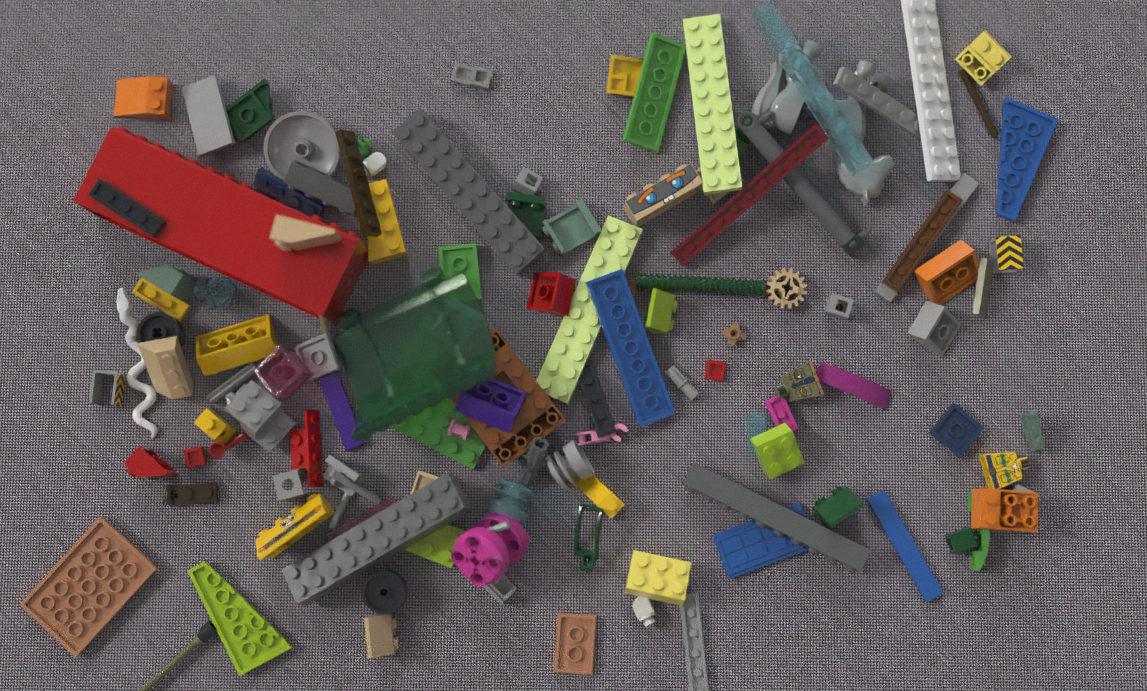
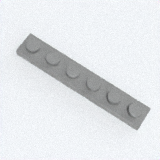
[833,67,921,139]

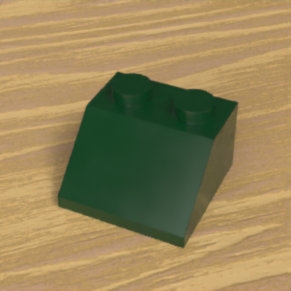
[812,486,864,528]

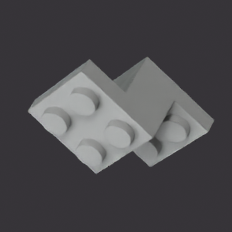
[225,380,296,453]

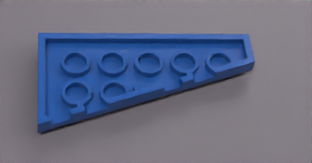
[996,97,1058,222]

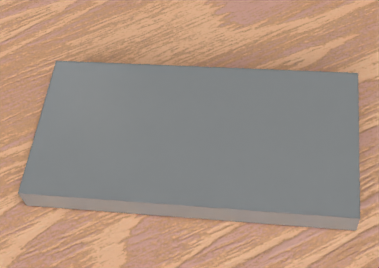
[182,75,235,157]

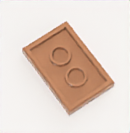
[554,613,597,675]

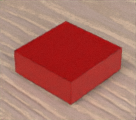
[704,359,727,382]
[183,446,207,469]

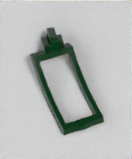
[574,503,604,573]

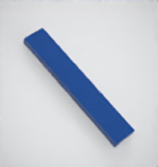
[866,490,943,602]

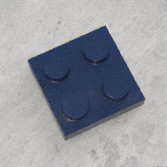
[928,403,984,458]

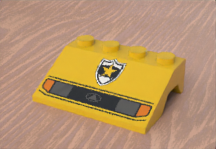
[255,493,335,560]

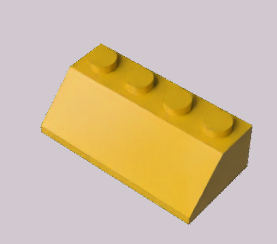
[196,314,278,376]

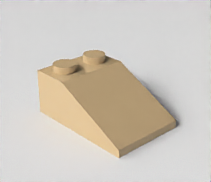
[270,215,342,252]

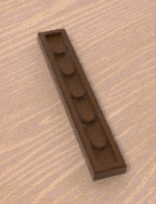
[882,190,963,293]

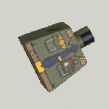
[774,360,824,403]

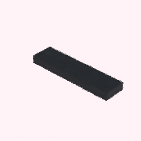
[88,178,166,238]
[579,361,616,438]

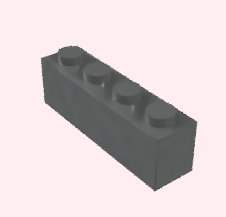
[283,160,356,215]

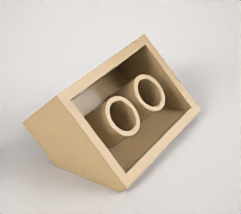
[138,336,194,399]

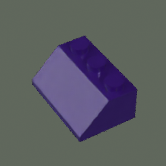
[454,370,526,433]

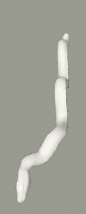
[117,288,158,438]

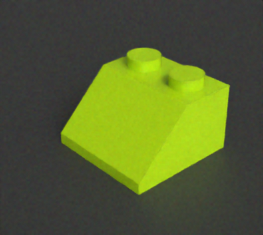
[645,288,677,335]

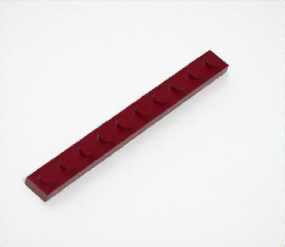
[670,124,829,267]

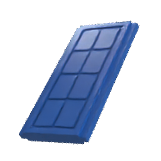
[712,503,809,579]

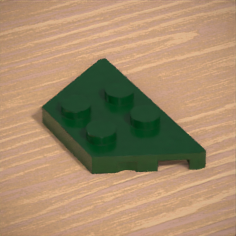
[226,78,274,142]

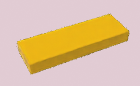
[132,277,191,322]

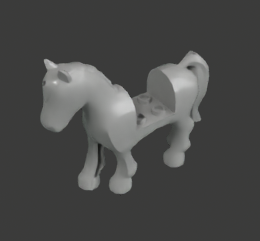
[752,40,894,206]

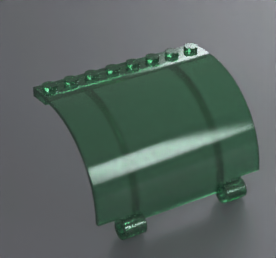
[331,264,496,442]

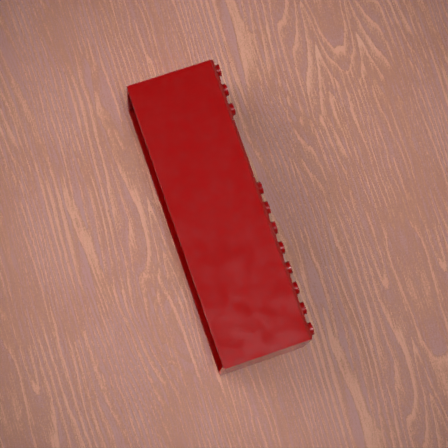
[73,126,368,326]

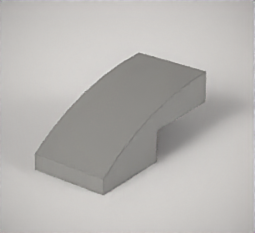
[450,62,492,89]

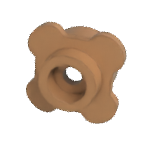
[722,323,745,345]

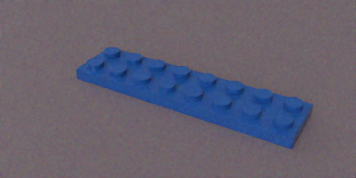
[585,269,676,427]

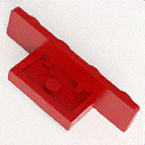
[290,410,323,488]

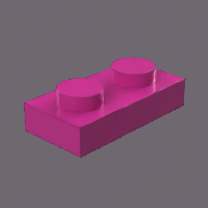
[764,396,799,431]

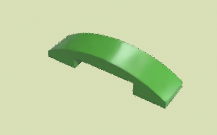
[968,492,990,571]

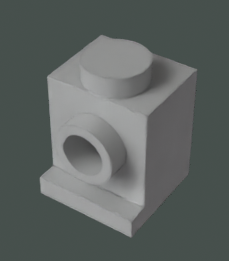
[511,167,543,195]
[823,293,855,320]

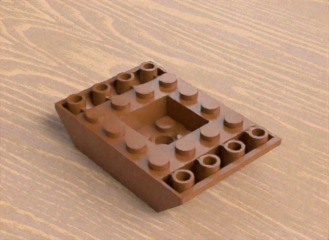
[433,327,566,468]

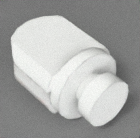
[363,152,386,176]
[632,597,656,627]

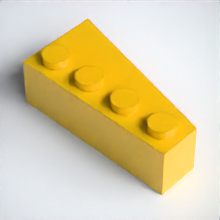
[368,179,408,265]

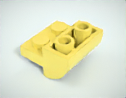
[955,30,1012,86]

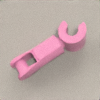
[575,424,629,446]

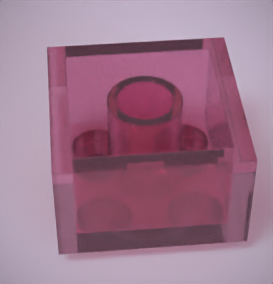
[253,344,313,401]

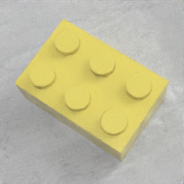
[624,550,692,606]

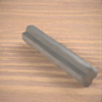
[207,363,258,403]

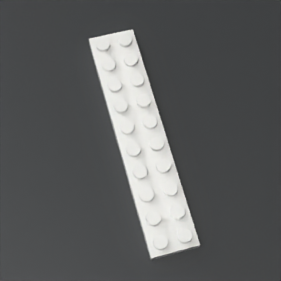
[901,0,961,182]

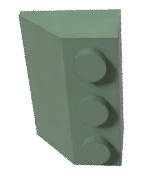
[138,265,198,303]

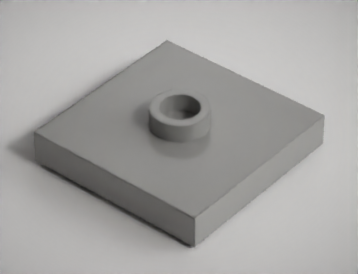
[294,333,342,382]

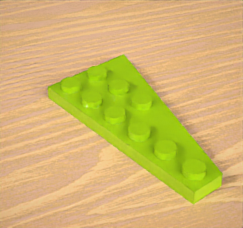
[187,561,293,676]

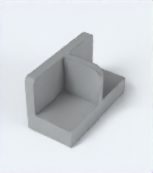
[323,455,366,497]

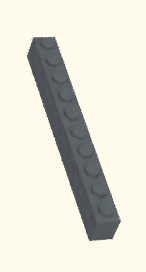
[682,462,871,574]

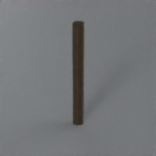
[958,69,999,138]

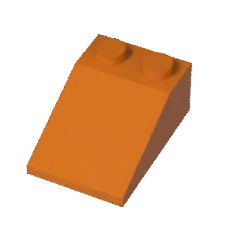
[114,76,174,120]

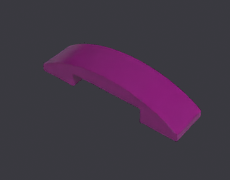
[816,362,891,410]

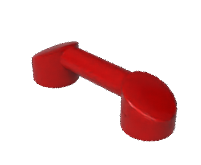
[209,432,252,459]

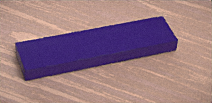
[319,372,365,451]

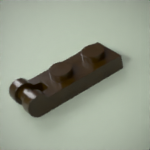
[163,483,219,505]

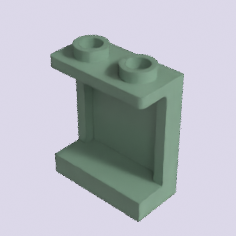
[542,198,601,256]

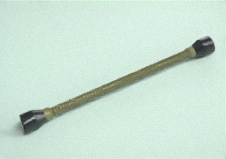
[138,621,218,691]

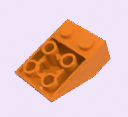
[971,488,1038,533]

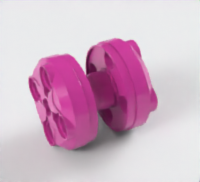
[451,509,531,587]

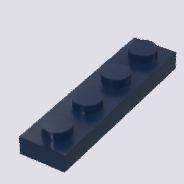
[252,167,326,217]

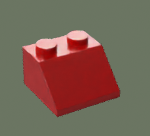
[526,272,576,316]
[123,446,179,478]

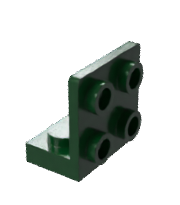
[506,191,547,238]

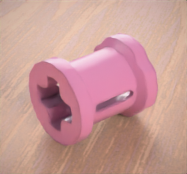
[447,419,471,441]

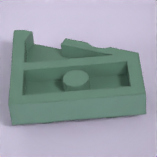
[1018,410,1044,451]

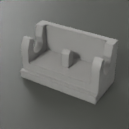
[483,575,517,604]

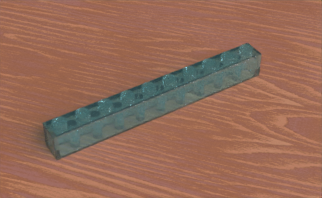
[751,0,873,176]

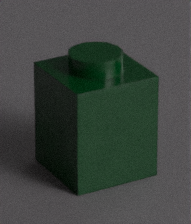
[944,527,978,553]

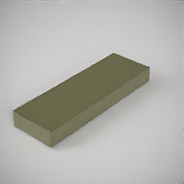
[972,258,994,318]

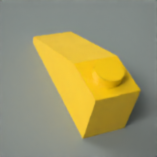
[576,475,625,519]

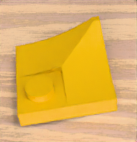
[606,55,644,96]

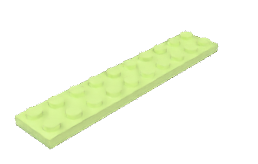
[683,14,742,195]
[536,216,643,404]

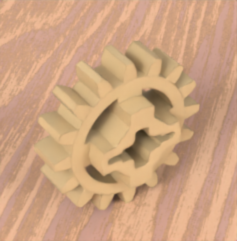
[766,268,807,310]

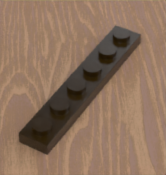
[335,129,382,237]

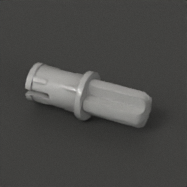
[666,366,700,400]

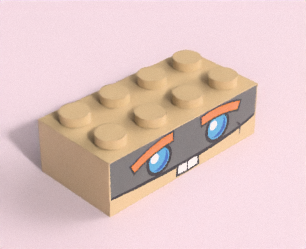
[624,163,703,227]

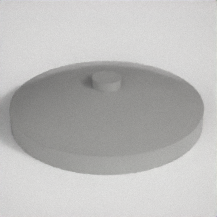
[264,111,341,180]

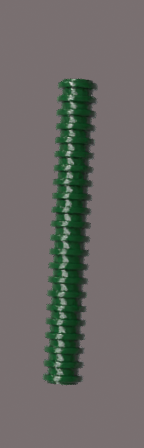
[636,273,767,297]

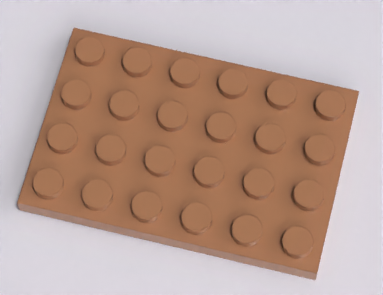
[19,516,158,658]

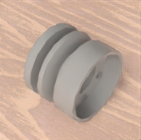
[545,439,595,492]

